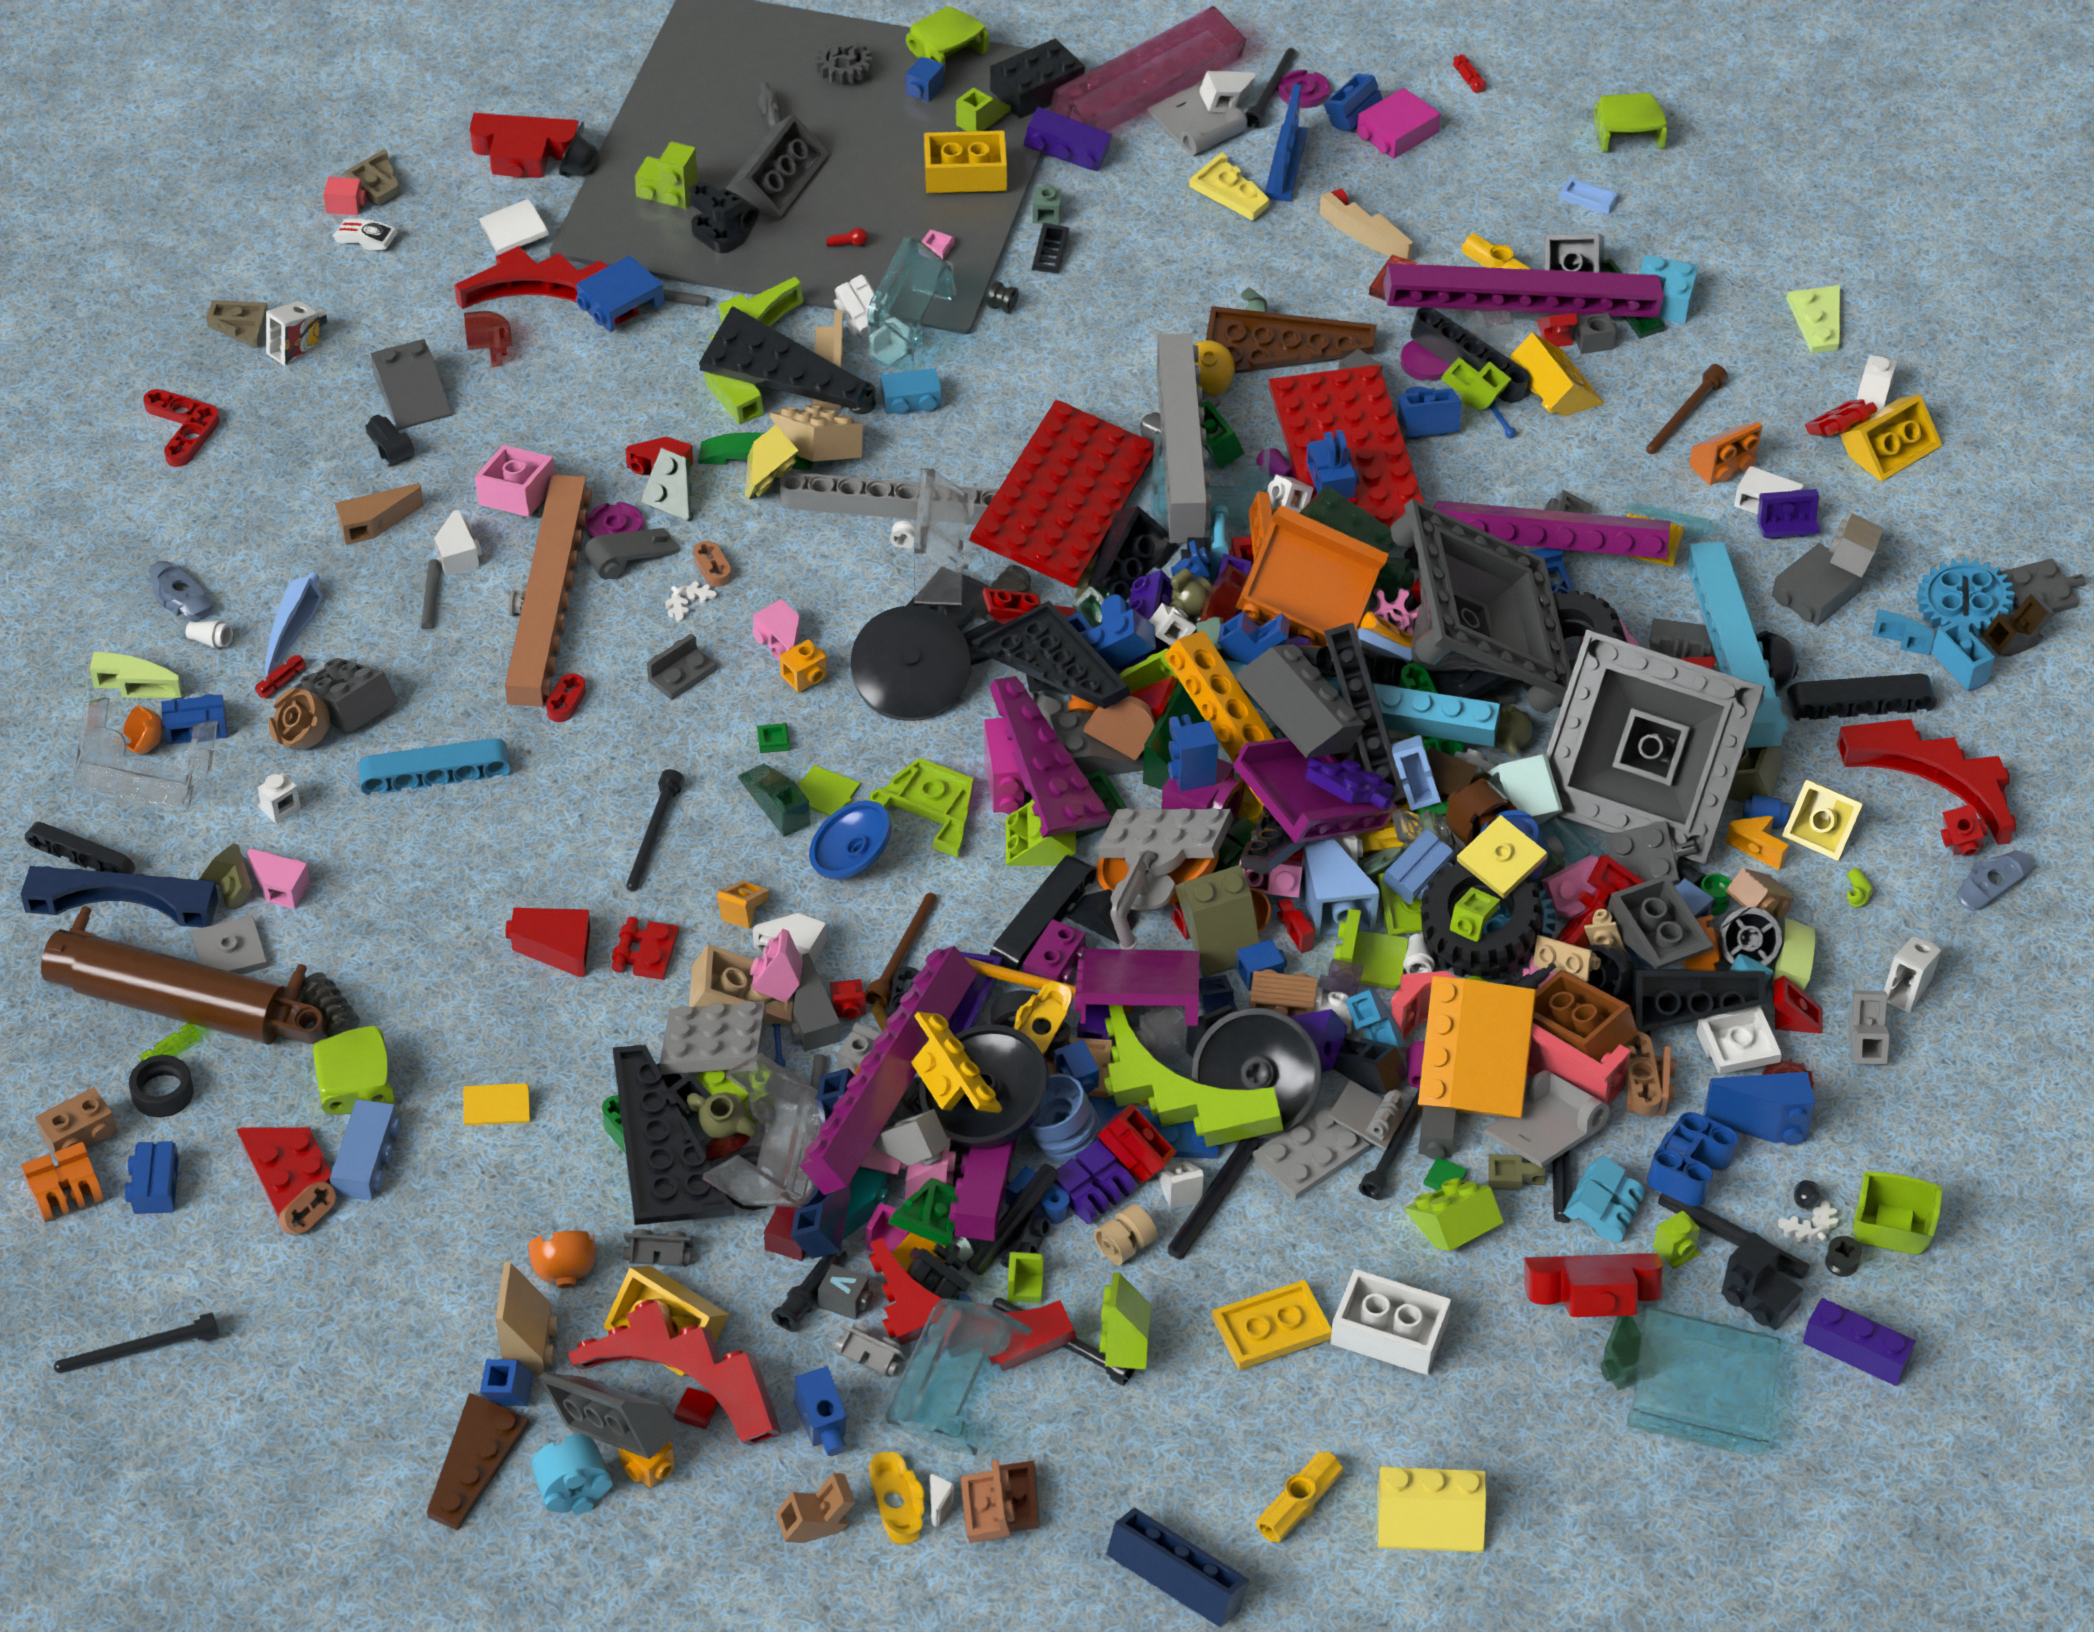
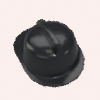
[559,122,599,176]

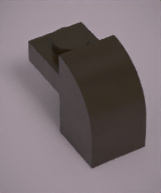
[1981,593,2055,657]

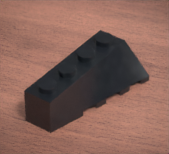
[1631,968,1765,1033]

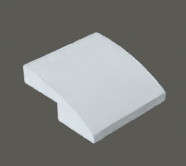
[479,199,549,255]

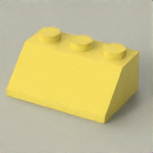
[1377,1467,1486,1552]

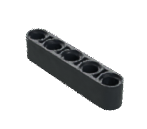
[1410,307,1530,403]
[1297,645,1408,686]
[1787,673,1937,721]
[990,855,1097,971]

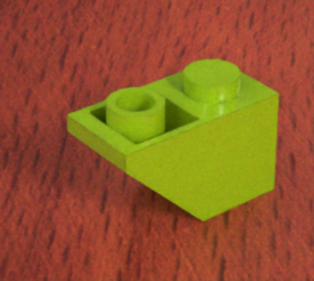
[956,87,1011,132]

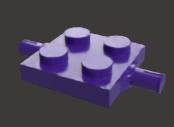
[1306,757,1394,811]

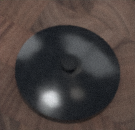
[851,606,971,721]
[1191,1008,1323,1139]
[919,1024,1050,1149]

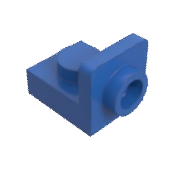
[1171,540,1211,579]

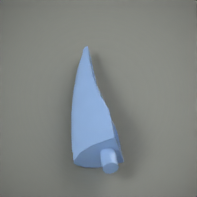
[265,572,323,677]

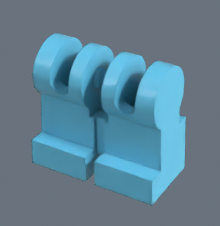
[1563,1154,1645,1243]

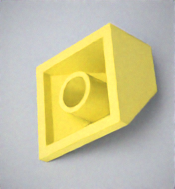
[1782,780,1864,861]

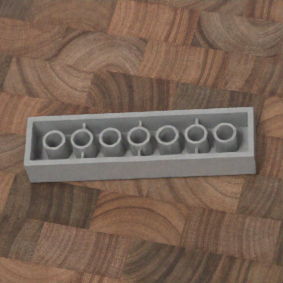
[1156,334,1212,543]

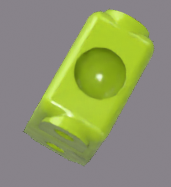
[905,6,989,73]
[1594,92,1667,152]
[312,1025,395,1115]
[1851,1171,1942,1255]

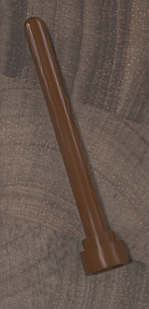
[1646,364,1728,455]
[865,892,937,1007]

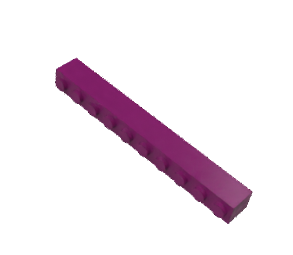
[1383,263,1664,318]
[799,945,977,1195]

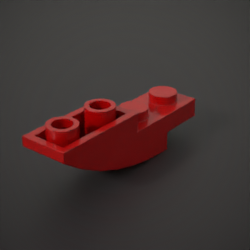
[982,588,1093,628]

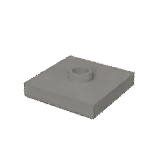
[191,915,268,974]

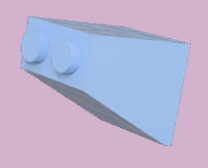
[1301,839,1379,938]

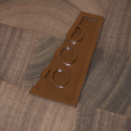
[427,1392,530,1531]

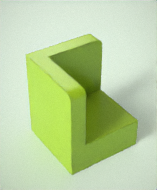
[1008,1252,1044,1303]

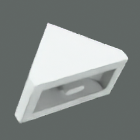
[1156,1161,1203,1209]

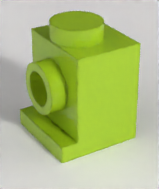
[1653,1211,1700,1270]

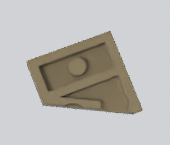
[344,149,400,206]
[206,300,268,347]

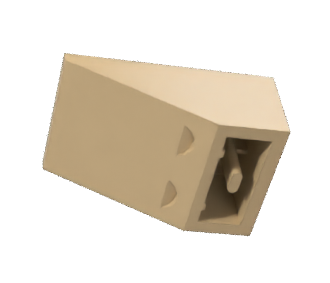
[770,405,863,461]

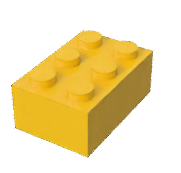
[924,131,1007,193]

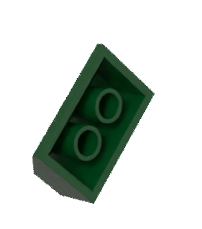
[1143,683,1206,790]

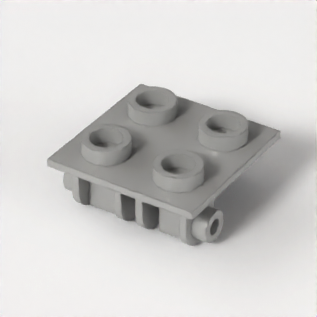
[1328,1080,1406,1150]

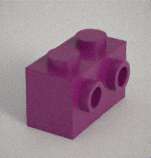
[1023,919,1088,984]

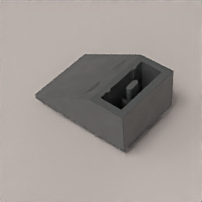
[292,658,398,733]

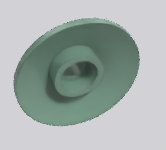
[1358,847,1402,882]

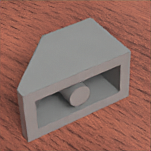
[872,1109,950,1166]

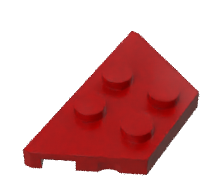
[237,1127,332,1220]

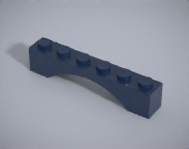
[20,866,219,928]
[790,1068,855,1259]

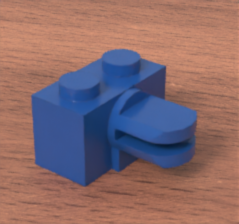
[1397,387,1462,439]
[1306,430,1359,503]
[1085,595,1156,670]
[1168,714,1218,791]

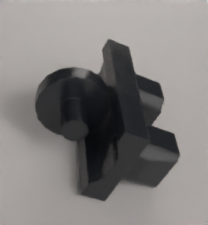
[907,1243,971,1301]

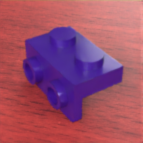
[1757,489,1821,539]

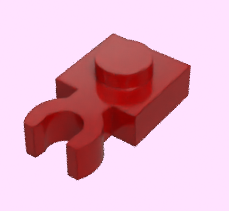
[1276,898,1316,954]

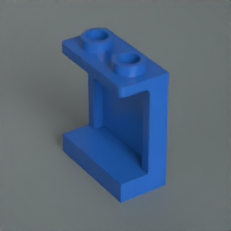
[576,255,665,332]

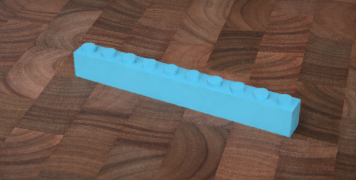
[1687,542,1788,748]
[1224,660,1500,747]

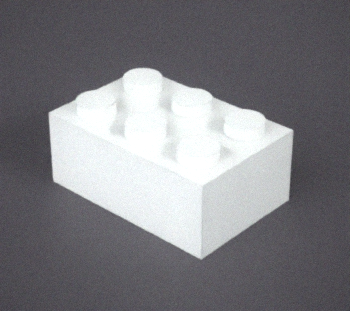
[1330,1269,1451,1375]

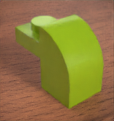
[1441,357,1511,410]

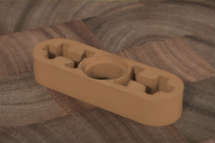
[1624,1031,1662,1116]

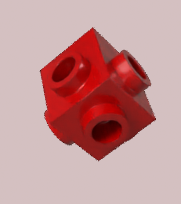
[1940,804,1988,856]

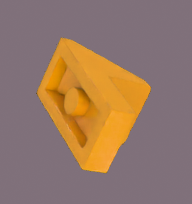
[1725,816,1789,870]
[717,880,770,929]

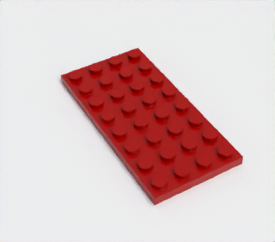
[1268,364,1424,539]
[969,399,1159,588]

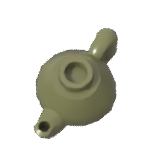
[1170,569,1214,618]
[1495,705,1534,756]
[687,1092,758,1139]

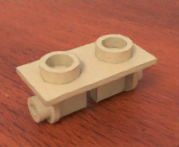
[1584,909,1628,955]
[1533,935,1601,982]

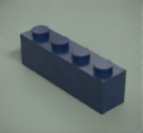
[1106,1507,1250,1628]

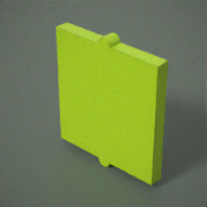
[789,765,861,816]

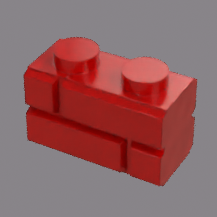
[1097,1103,1177,1184]

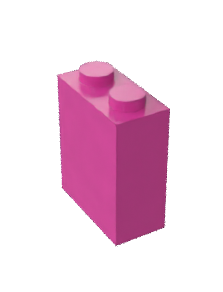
[1357,87,1441,159]
[984,718,1024,814]

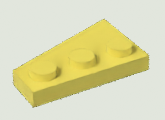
[1189,152,1270,221]

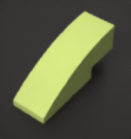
[90,652,183,699]
[1771,918,1815,991]

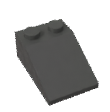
[370,339,452,430]
[1050,711,1144,776]
[1607,874,1713,970]

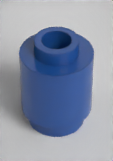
[1742,794,1789,829]

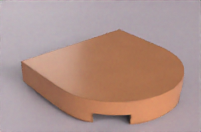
[1083,696,1156,760]

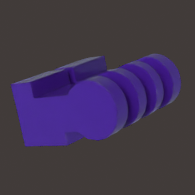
[1054,1140,1136,1224]

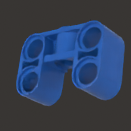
[1647,1112,1738,1206]

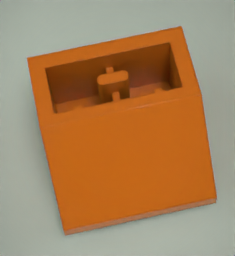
[1689,422,1762,485]

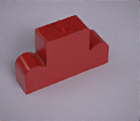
[470,113,579,178]
[1524,1253,1663,1317]

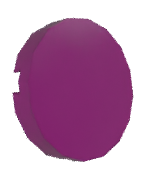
[1278,69,1330,109]
[1400,340,1451,381]
[586,502,644,539]

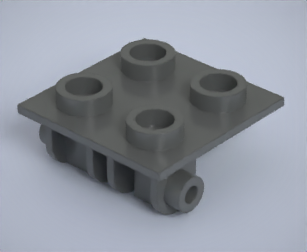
[1649,618,1711,659]

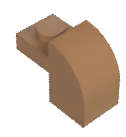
[775,1473,855,1543]

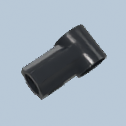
[365,414,415,467]

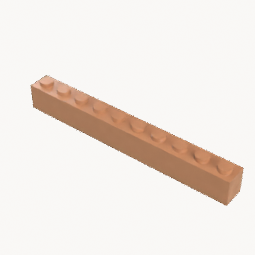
[505,475,592,707]

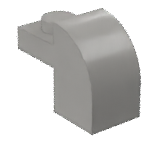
[1848,990,1889,1064]

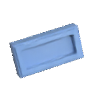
[1559,177,1619,214]
[1357,628,1412,663]

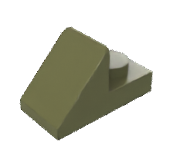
[199,843,252,909]

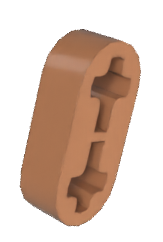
[693,541,731,587]
[279,1182,336,1235]

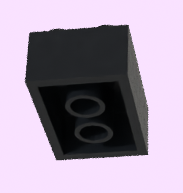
[990,38,1085,119]

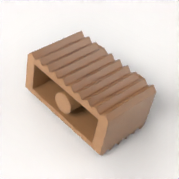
[1726,868,1794,919]
[1249,969,1317,1016]

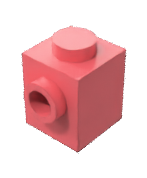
[323,177,367,215]

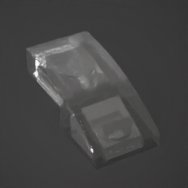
[1391,808,1453,846]

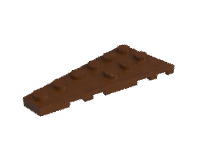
[1206,306,1377,373]

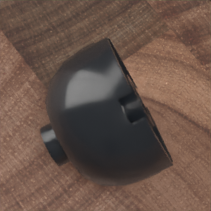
[1757,631,1799,691]
[1719,907,1783,966]
[1584,944,1634,1001]

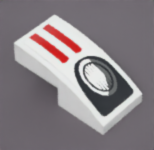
[333,218,398,251]

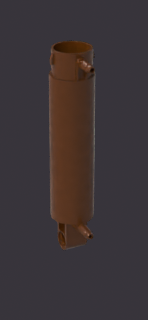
[41,906,329,1045]

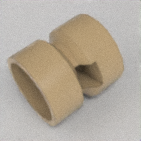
[1094,1204,1157,1265]

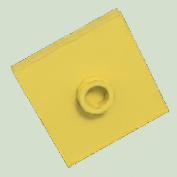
[1457,815,1547,899]

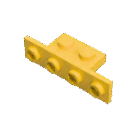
[911,1012,1003,1113]

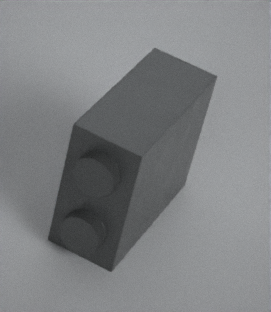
[1772,543,1865,626]

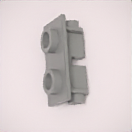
[834,1323,907,1377]

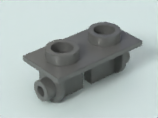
[623,1229,693,1267]

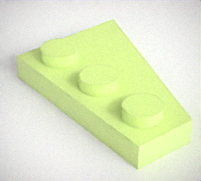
[1786,285,1840,353]

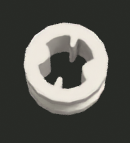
[890,521,918,548]

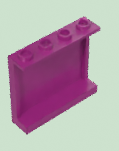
[1233,738,1398,844]
[1074,949,1200,1026]

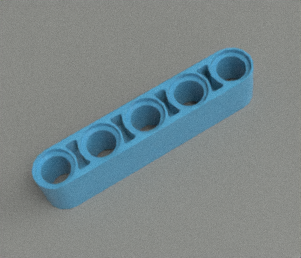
[358,738,510,795]

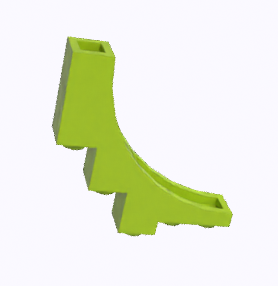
[704,277,804,425]
[1104,1005,1283,1147]

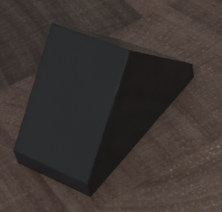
[1066,889,1136,944]

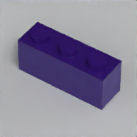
[1023,107,1112,172]
[1803,1298,1916,1387]

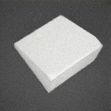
[930,1474,954,1527]

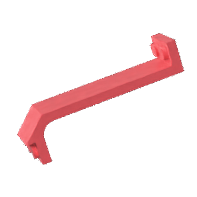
[1390,971,1631,1106]

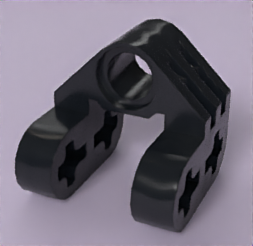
[689,182,760,254]

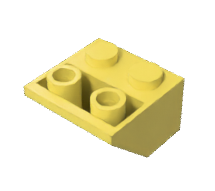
[745,424,798,499]

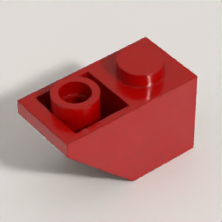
[625,436,694,476]

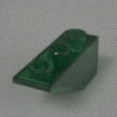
[738,763,810,837]

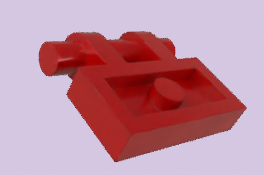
[1804,399,1877,437]
[1577,855,1645,911]
[611,916,679,980]

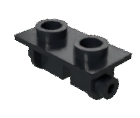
[1000,1203,1051,1268]

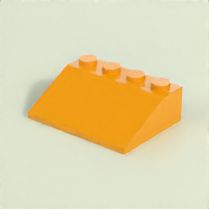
[1418,976,1536,1119]

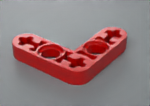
[143,389,220,467]

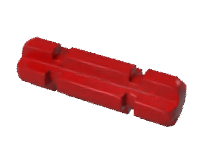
[1453,54,1487,93]
[255,655,306,699]

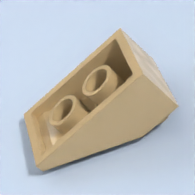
[689,944,793,1025]
[496,1262,558,1377]

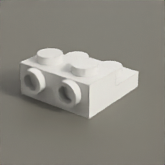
[1696,1005,1782,1074]

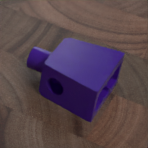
[1289,1009,1347,1072]

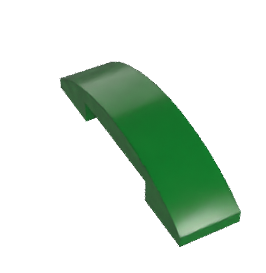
[698,432,813,470]

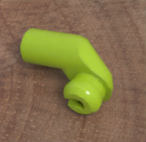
[1847,868,1873,908]

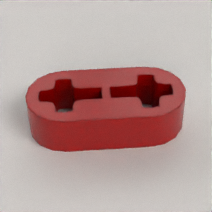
[546,673,586,722]

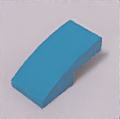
[1872,609,1935,655]
[1345,988,1406,1048]

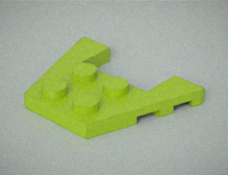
[867,757,974,858]

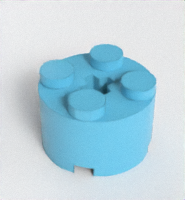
[531,1435,613,1515]

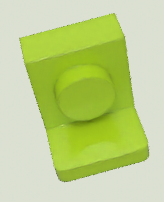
[1450,887,1500,942]

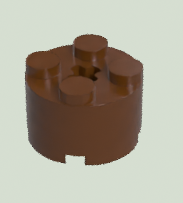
[1445,778,1517,846]

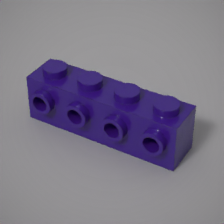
[1119,570,1173,673]

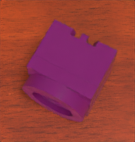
[1161,758,1244,827]

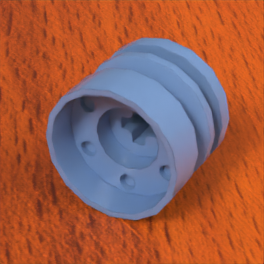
[1027,1074,1102,1162]

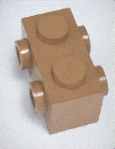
[35,1087,117,1159]

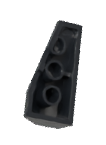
[1085,505,1176,611]

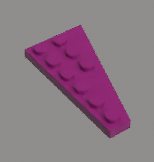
[989,676,1112,838]

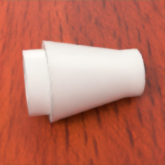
[186,620,233,650]
[1403,934,1435,974]

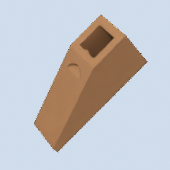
[335,483,424,545]

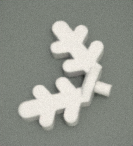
[665,581,716,622]
[1778,1201,1838,1243]

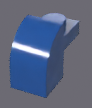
[1217,611,1290,665]

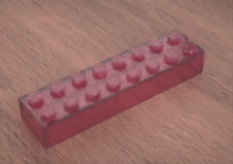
[1050,5,1247,132]

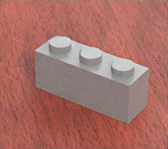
[1829,513,1883,578]

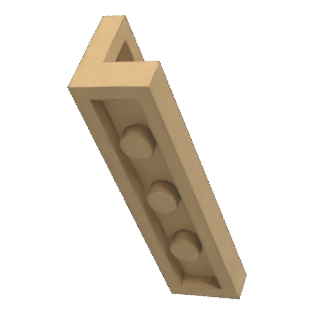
[813,310,843,410]

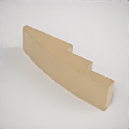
[1320,191,1413,263]

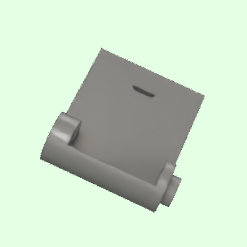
[1147,84,1247,156]
[1484,1070,1609,1168]

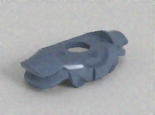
[149,561,213,622]
[1956,850,2033,911]

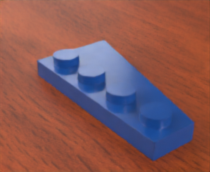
[1089,1096,1218,1159]

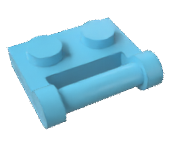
[1210,505,1229,581]

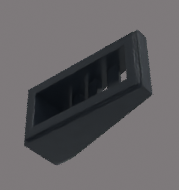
[1032,223,1070,274]

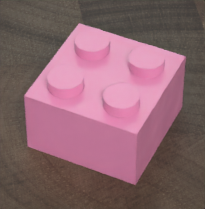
[475,445,556,517]

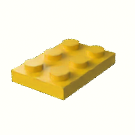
[1212,1279,1332,1370]

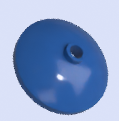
[809,800,892,879]

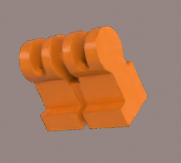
[21,1142,103,1222]

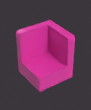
[866,1203,910,1253]

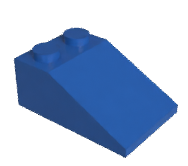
[1703,1072,1816,1145]

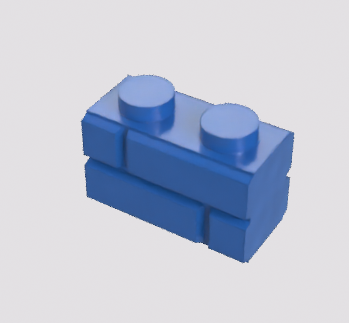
[1323,73,1383,131]
[161,694,228,745]
[125,1141,179,1214]

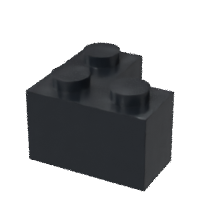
[1721,1232,1804,1331]

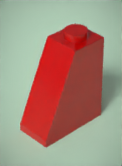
[505,907,591,977]

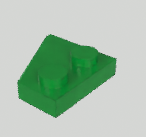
[888,1178,958,1247]

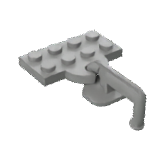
[1097,808,1234,950]

